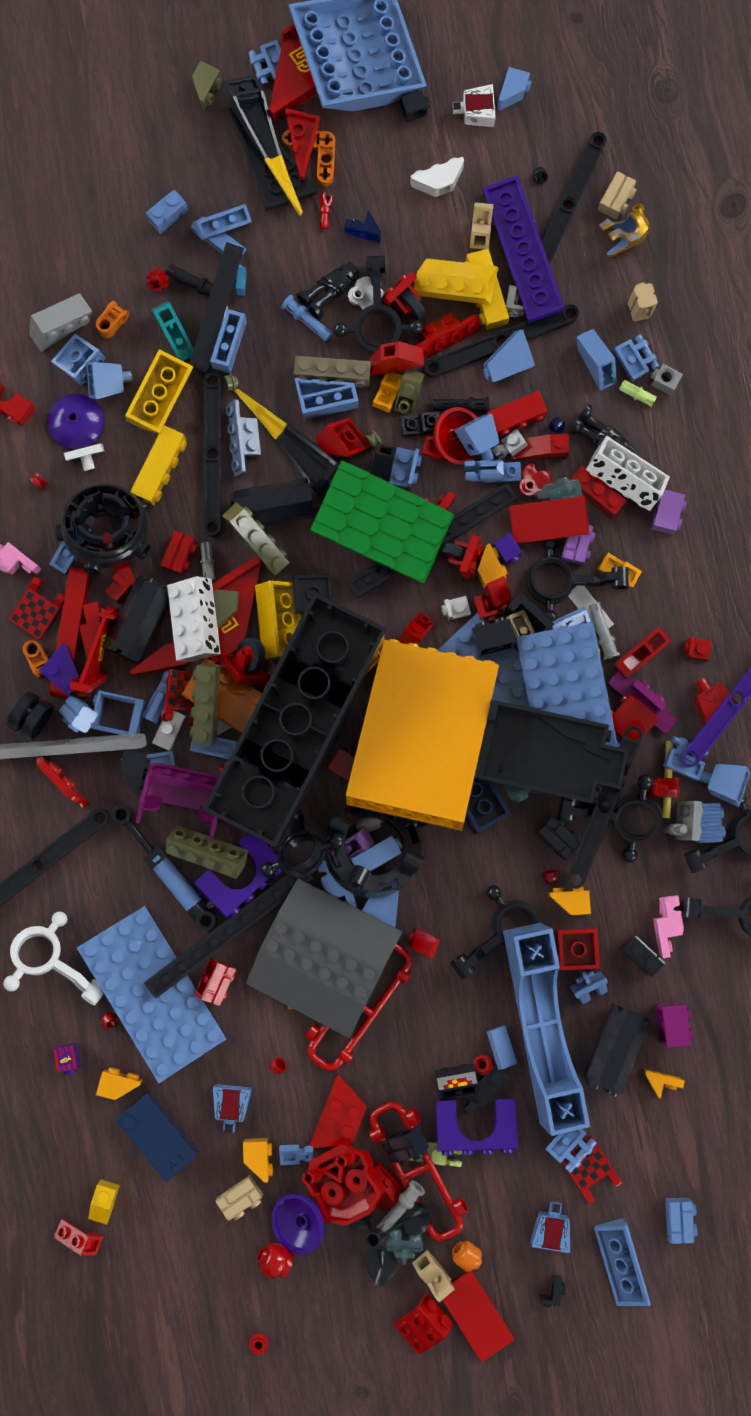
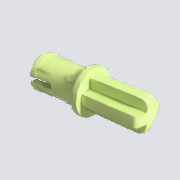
[619,380,657,407]

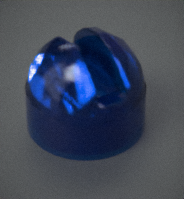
[549,417,565,434]

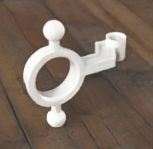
[3,911,104,1006]

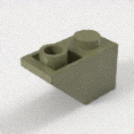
[192,61,223,110]
[393,369,425,416]
[214,589,240,629]

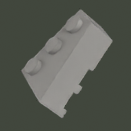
[29,293,92,352]

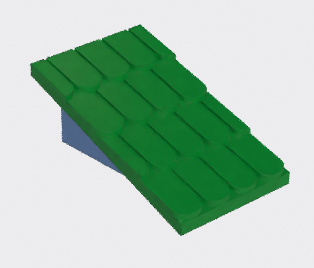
[310,460,454,585]

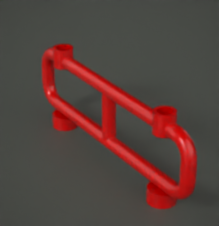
[305,943,412,1071]
[370,1102,468,1242]

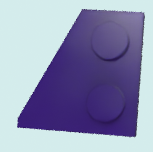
[39,643,80,696]

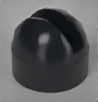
[532,167,548,184]

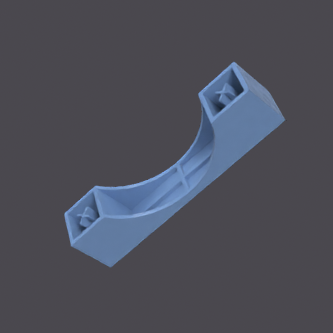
[503,923,590,1136]

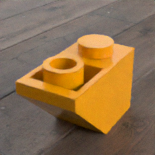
[477,543,508,589]
[548,887,591,915]
[96,1067,143,1100]
[243,1138,273,1182]

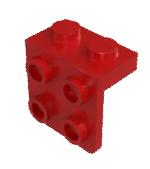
[611,693,658,740]
[394,1293,453,1354]

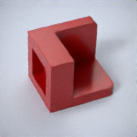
[105,572,133,604]

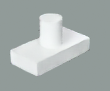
[64,444,105,471]
[152,711,186,751]

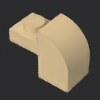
[470,203,493,249]
[412,1250,454,1302]

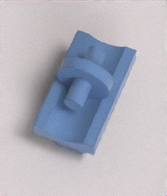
[569,969,608,1004]

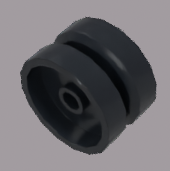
[7,691,54,741]

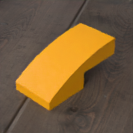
[372,372,403,413]
[597,552,642,588]

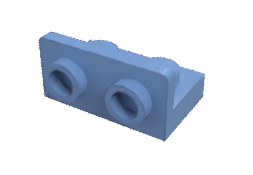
[389,447,422,490]

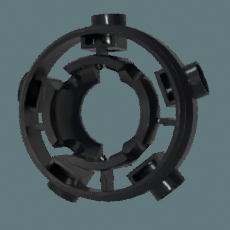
[56,484,150,576]

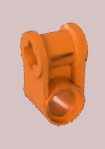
[96,301,130,339]
[23,640,50,679]

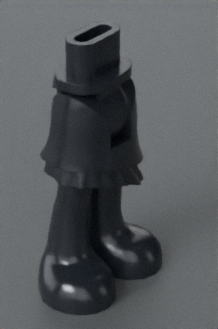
[296,261,359,321]
[569,403,635,452]

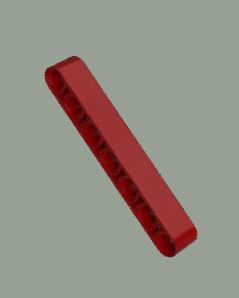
[49,567,91,698]

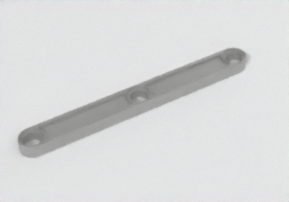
[0,734,146,759]

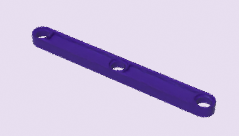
[680,666,751,768]

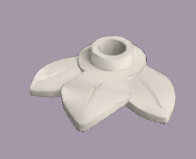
[348,277,384,310]

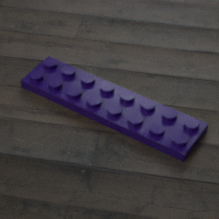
[483,175,565,323]

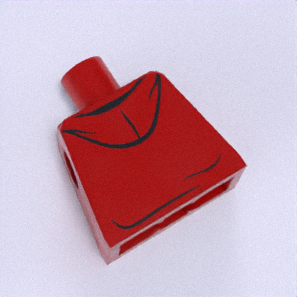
[693,677,739,725]

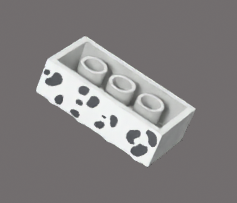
[586,436,670,511]
[167,576,221,662]

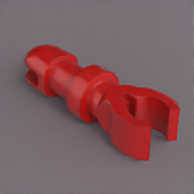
[319,192,332,230]

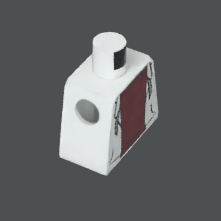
[453,84,495,127]

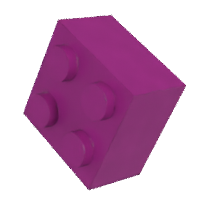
[655,1001,693,1048]

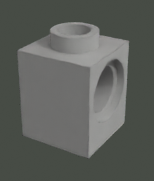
[651,364,683,396]

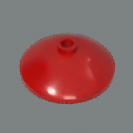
[434,407,479,465]

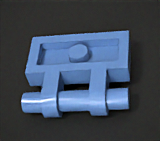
[248,40,281,87]
[613,334,660,382]
[663,736,708,781]
[546,1129,597,1173]

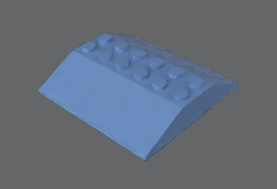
[288,0,427,111]

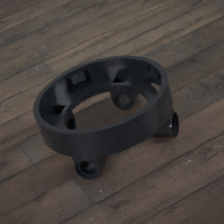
[325,806,424,898]

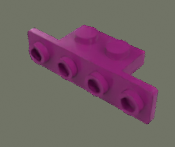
[608,670,677,733]

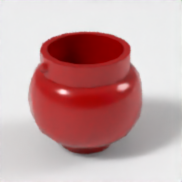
[257,1243,293,1279]

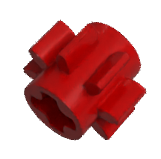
[146,267,169,293]

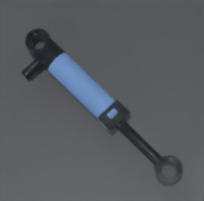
[111,805,217,931]

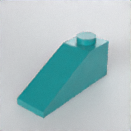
[151,301,194,361]

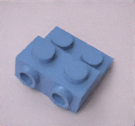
[51,334,105,386]

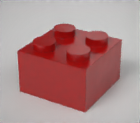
[555,928,600,970]

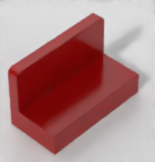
[358,1161,405,1211]

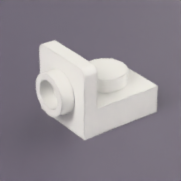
[441,596,471,621]

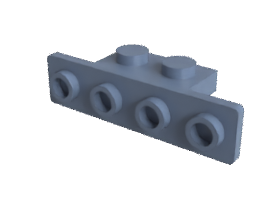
[226,399,261,477]

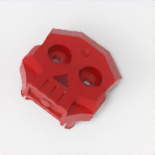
[302,1141,385,1226]

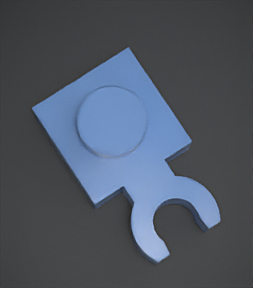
[279,1145,314,1165]

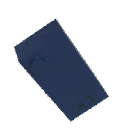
[465,757,511,835]
[115,1090,200,1182]

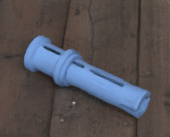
[281,295,333,342]

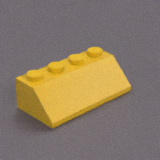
[414,258,498,305]
[125,349,193,434]
[255,581,302,661]

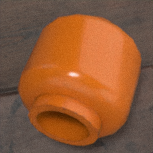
[452,1240,482,1272]

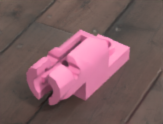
[0,542,41,574]
[653,895,684,958]

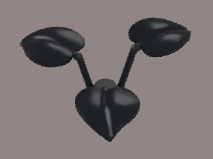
[349,1201,432,1288]

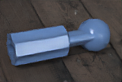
[142,669,175,724]

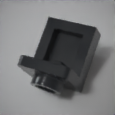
[538,1275,565,1308]

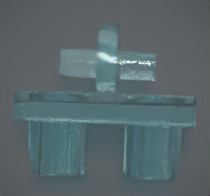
[387,1229,423,1264]

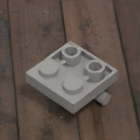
[663,801,703,841]

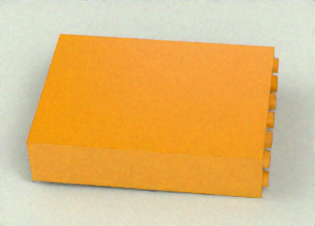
[346,639,499,831]

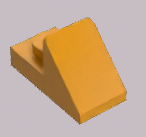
[642,1068,685,1099]

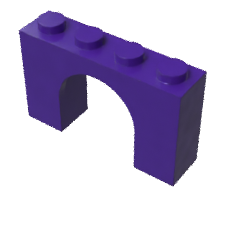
[194,833,283,919]
[435,1099,518,1156]

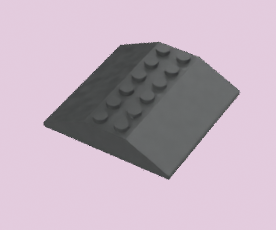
[246,878,402,1038]

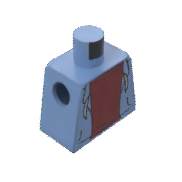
[213,1084,252,1132]
[530,1201,570,1253]

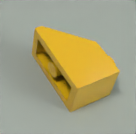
[88,1179,120,1225]

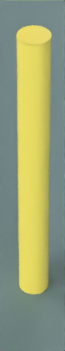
[662,741,673,818]

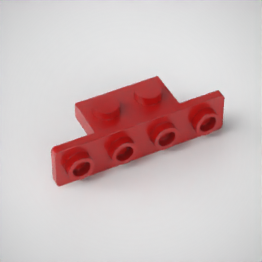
[415,312,481,359]

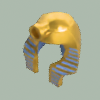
[599,204,649,257]

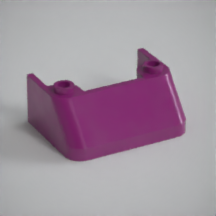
[136,763,220,839]

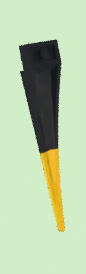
[222,75,303,216]
[235,389,340,500]

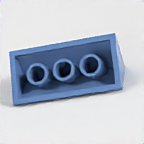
[594,1218,651,1306]

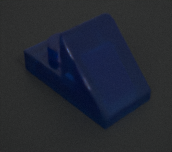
[344,211,381,243]

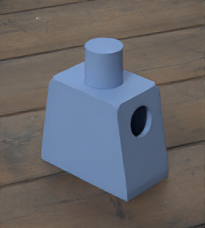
[86,361,132,399]
[455,413,499,461]
[700,764,750,807]

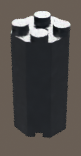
[229,477,315,527]
[103,575,169,664]
[583,1003,651,1097]

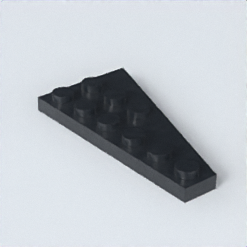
[229,108,318,212]

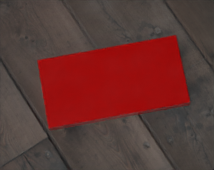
[509,496,590,543]
[443,1271,515,1362]

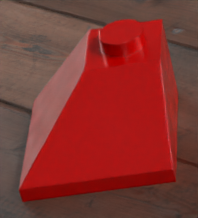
[315,417,372,457]

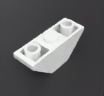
[410,157,464,197]

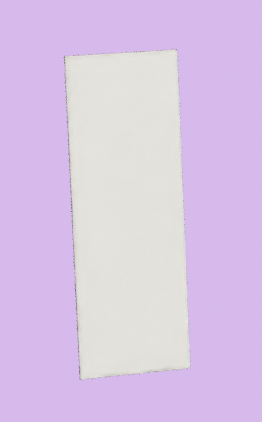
[569,586,614,633]

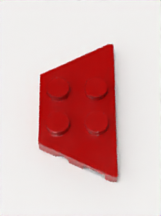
[35,756,90,809]
[309,1074,367,1148]

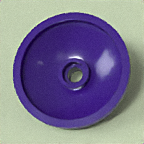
[47,394,104,450]
[271,1193,324,1255]

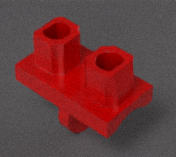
[647,778,679,797]

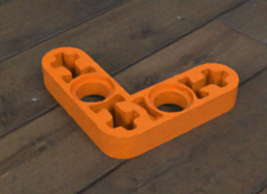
[282,130,336,187]

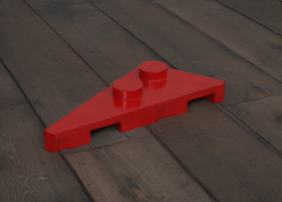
[285,108,321,180]

